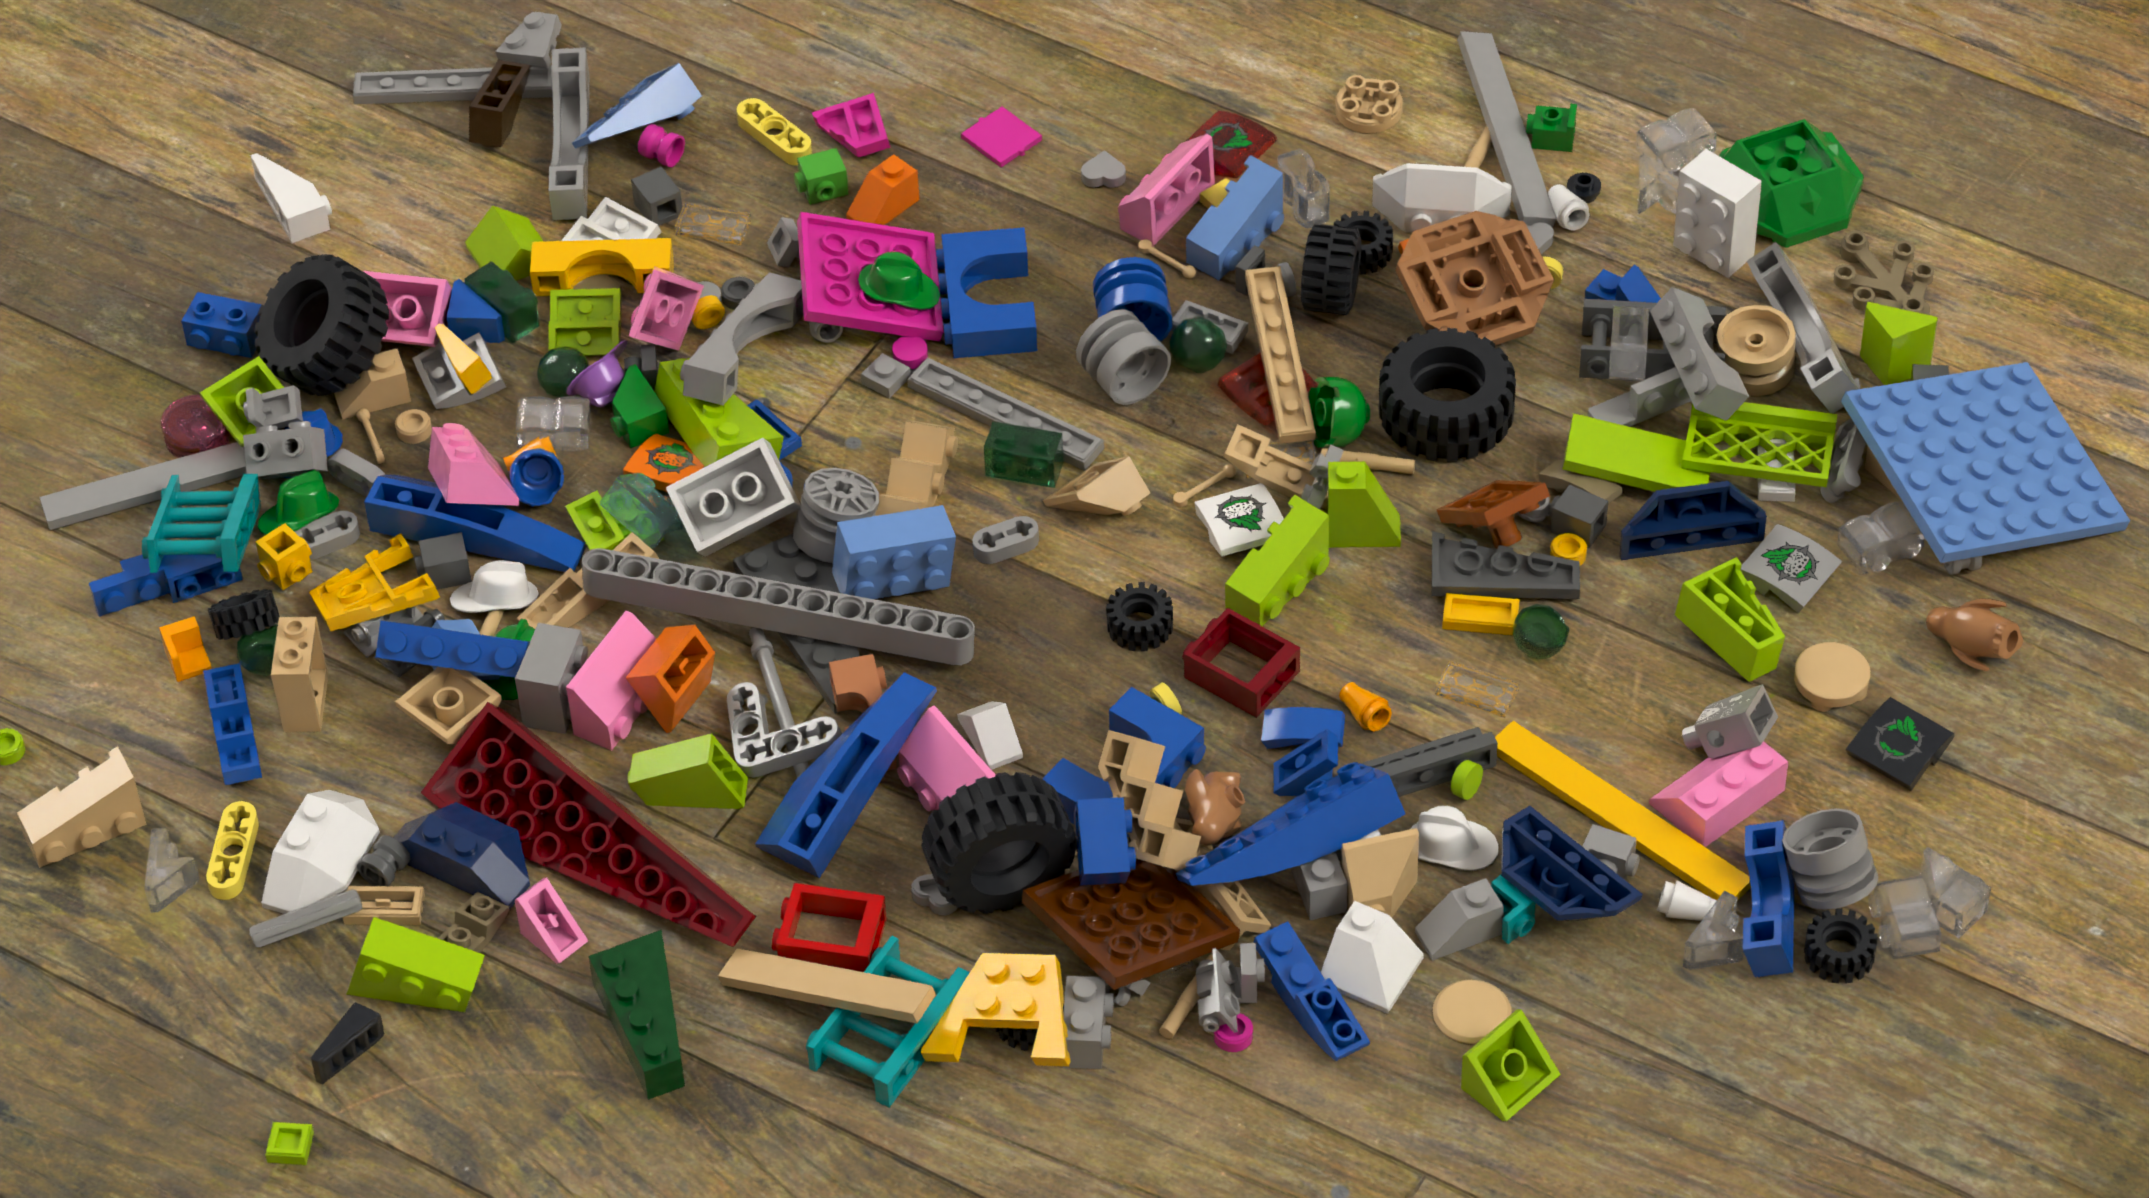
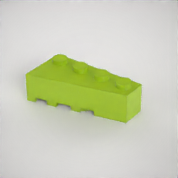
[654,358,784,467]

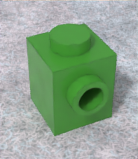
[794,148,849,205]

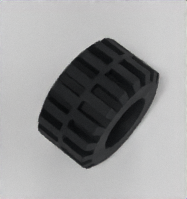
[1301,223,1361,315]

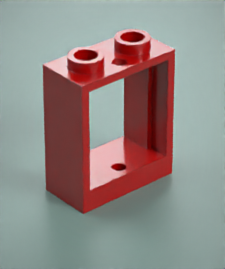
[772,883,887,972]

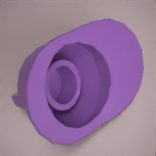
[566,340,628,407]

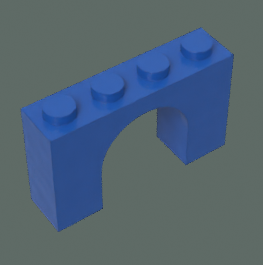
[936,227,1038,358]
[1043,687,1206,837]

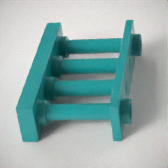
[142,474,261,573]
[806,936,970,1108]

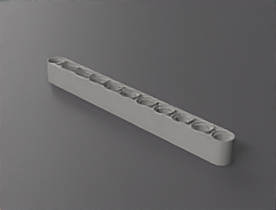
[582,548,975,665]

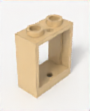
[271,617,329,732]

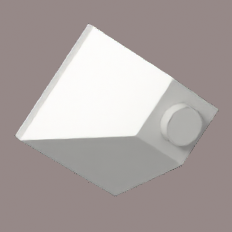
[1321,901,1424,1014]

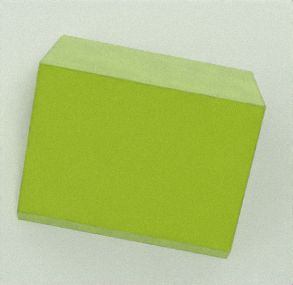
[465,205,544,289]
[1860,302,1938,385]
[1461,1009,1561,1121]

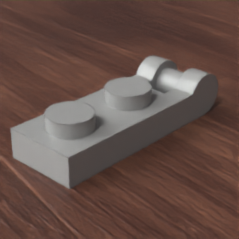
[1821,418,1867,503]

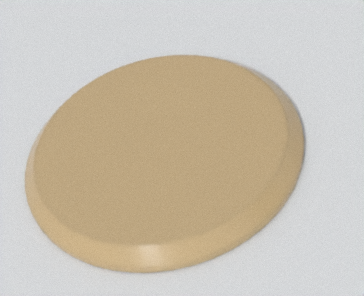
[1433,980,1512,1044]

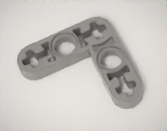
[727,682,842,778]

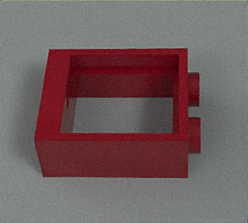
[1182,608,1300,718]

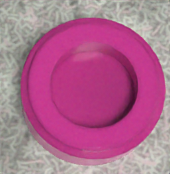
[892,336,928,369]
[1214,1013,1253,1052]

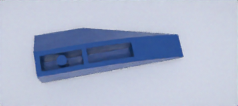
[364,474,586,572]
[755,673,937,878]
[1176,762,1406,886]

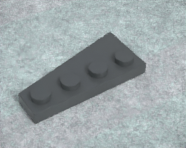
[1431,531,1580,599]

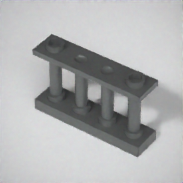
[1579,299,1726,381]

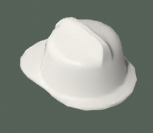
[450,560,539,613]
[1411,806,1498,871]

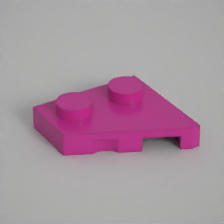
[812,93,891,158]

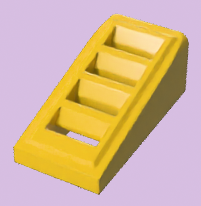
[434,323,492,394]

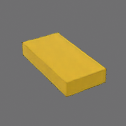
[1442,593,1520,636]

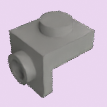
[243,385,303,429]
[1234,943,1265,1003]

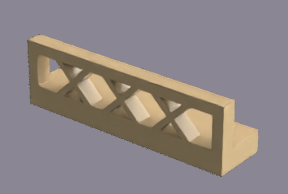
[1173,818,1272,951]

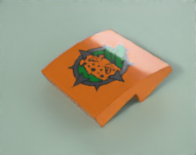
[623,434,704,492]

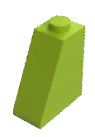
[1327,461,1401,548]
[627,733,748,809]

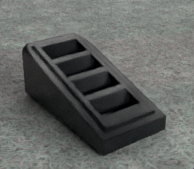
[311,1002,384,1085]

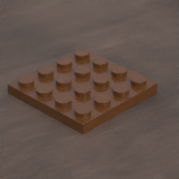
[1022,858,1240,990]

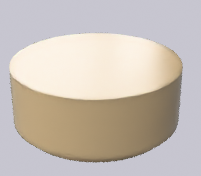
[395,409,432,444]

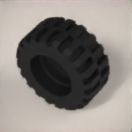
[255,254,389,396]
[1378,328,1516,462]
[921,772,1077,914]

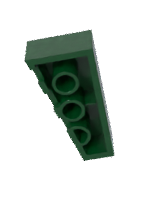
[588,929,685,1100]

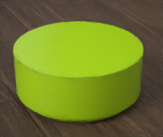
[0,728,25,766]
[1451,760,1483,800]

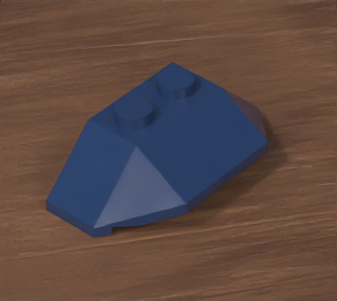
[1619,481,1767,560]
[393,802,530,910]
[1501,806,1643,921]

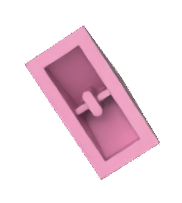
[515,877,588,964]

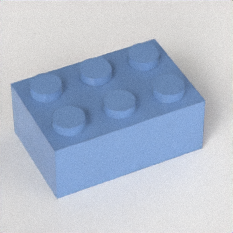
[832,505,956,599]

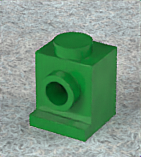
[1526,103,1577,152]

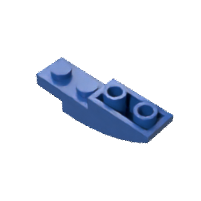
[89,554,243,617]
[1253,921,1370,1061]

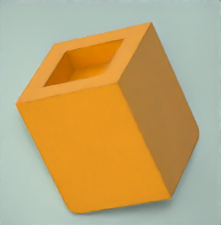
[159,616,212,682]

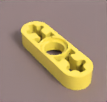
[737,98,812,165]
[206,801,259,900]

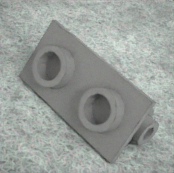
[344,606,424,658]
[1196,948,1240,1033]

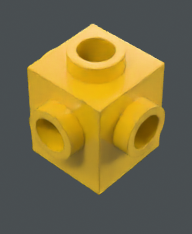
[255,523,313,590]

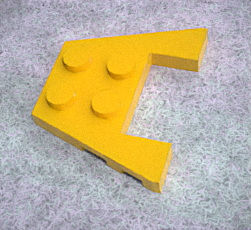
[309,534,440,631]
[921,953,1070,1067]

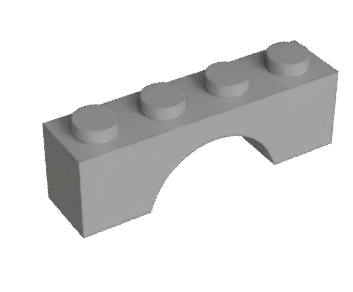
[1650,287,1749,421]

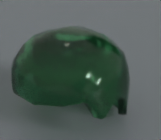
[1169,316,1227,373]
[537,346,590,398]
[1512,604,1570,660]
[237,624,278,676]

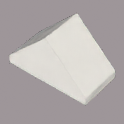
[957,701,1023,770]

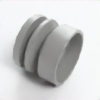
[1076,309,1171,405]
[793,468,879,563]
[1782,809,1879,910]

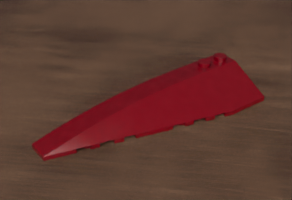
[421,702,756,947]

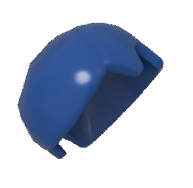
[509,448,564,507]

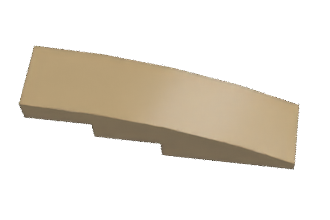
[517,532,659,629]

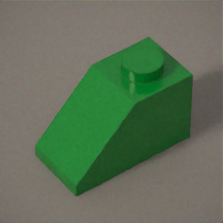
[610,364,669,448]

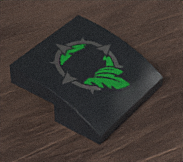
[1846,697,1955,791]

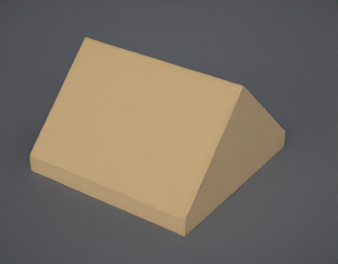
[395,667,502,744]

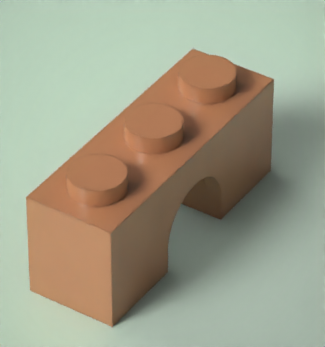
[829,654,899,771]

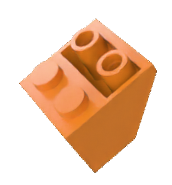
[626,625,715,733]

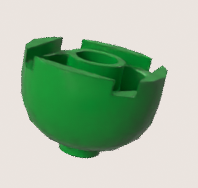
[1308,377,1371,448]

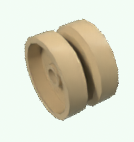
[1716,305,1796,397]

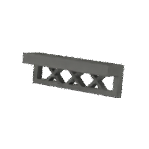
[1361,727,1498,797]

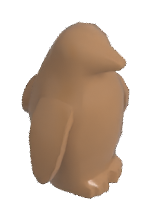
[1926,598,2023,671]
[1185,769,1245,845]

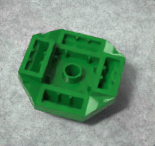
[1719,119,1864,248]

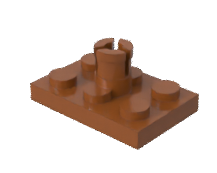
[1436,480,1550,549]

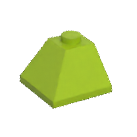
[200,356,285,447]

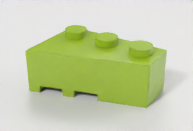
[1225,494,1330,626]
[1675,557,1785,682]
[346,917,485,1012]

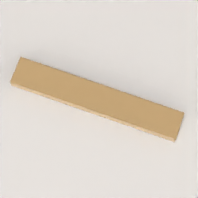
[1245,266,1316,444]
[718,948,936,1023]

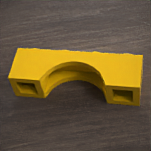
[530,238,674,296]

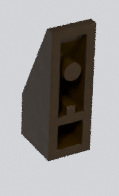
[469,60,531,148]

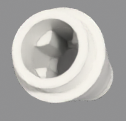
[1548,184,1589,230]
[1657,880,1717,922]

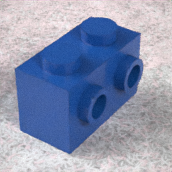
[181,292,261,358]
[1073,797,1136,885]

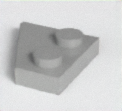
[495,12,562,68]

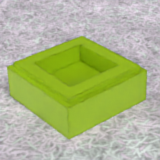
[265,1122,314,1165]

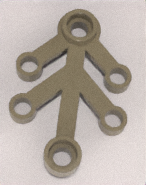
[1833,231,1934,315]

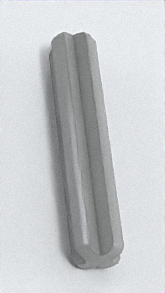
[250,889,362,948]

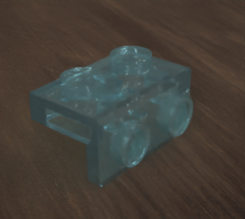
[600,473,684,548]

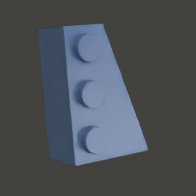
[1186,155,1284,280]

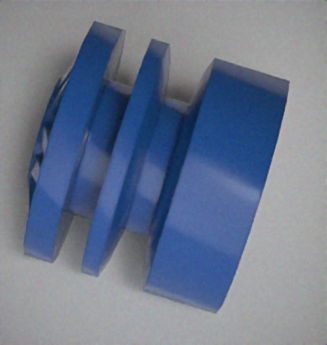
[1093,257,1172,342]

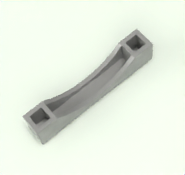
[549,47,590,220]
[1747,242,1859,414]
[680,272,804,405]

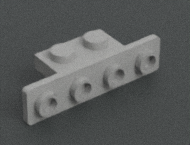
[1588,367,1691,427]

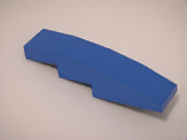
[203,663,262,785]

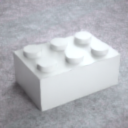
[1673,149,1762,278]
[666,438,801,557]

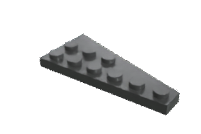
[733,533,859,714]

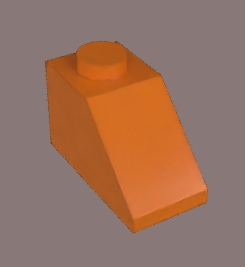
[846,154,920,225]

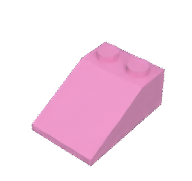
[628,267,704,351]

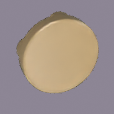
[1335,75,1403,133]
[1794,642,1870,712]

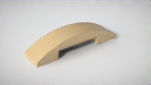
[1223,424,1328,510]

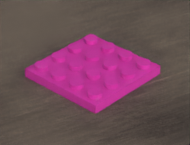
[797,212,944,341]

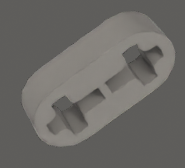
[327,449,385,497]
[294,511,360,560]
[972,516,1039,564]

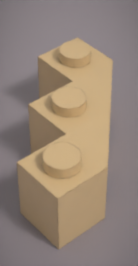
[875,421,958,516]
[1098,730,1201,871]

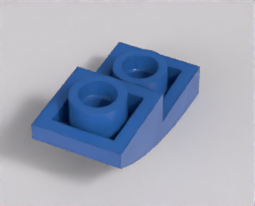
[1261,707,1345,749]

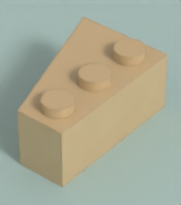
[17,746,146,868]

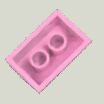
[1118,134,1215,246]
[363,271,452,347]
[428,423,519,506]
[566,611,656,751]
[897,705,995,811]
[1649,741,1788,847]

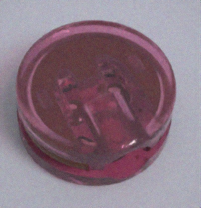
[161,395,230,458]

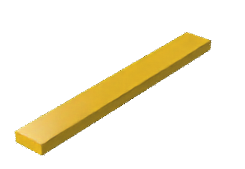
[1495,721,1751,910]

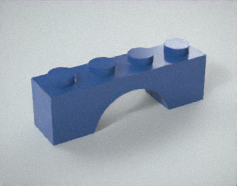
[375,620,530,678]
[1743,821,1794,977]

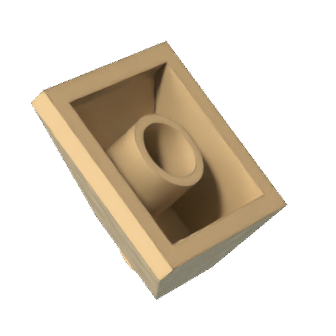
[334,349,411,420]
[1043,456,1150,516]
[1342,828,1419,918]

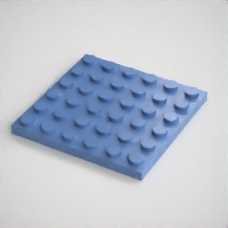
[1841,362,2130,563]

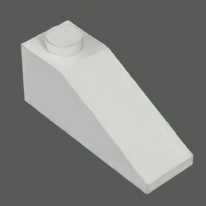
[250,153,332,243]

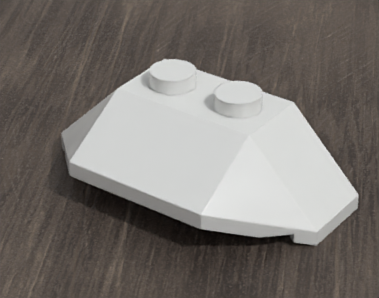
[1372,163,1511,233]
[261,790,380,914]

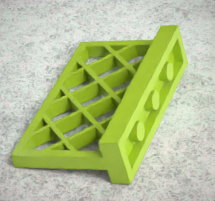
[1682,402,1838,488]

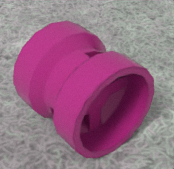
[638,124,685,167]

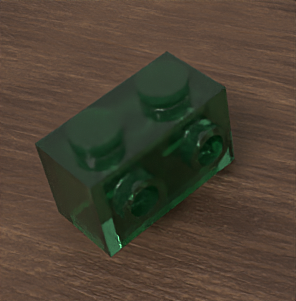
[464,261,540,344]
[984,421,1064,488]

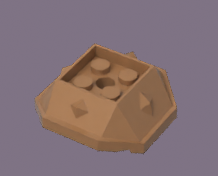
[1395,211,1554,345]

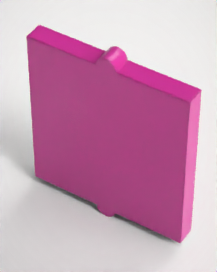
[961,106,1042,167]

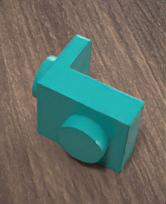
[1491,875,1535,944]

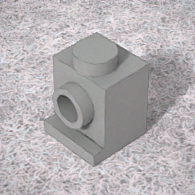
[1582,824,1640,881]

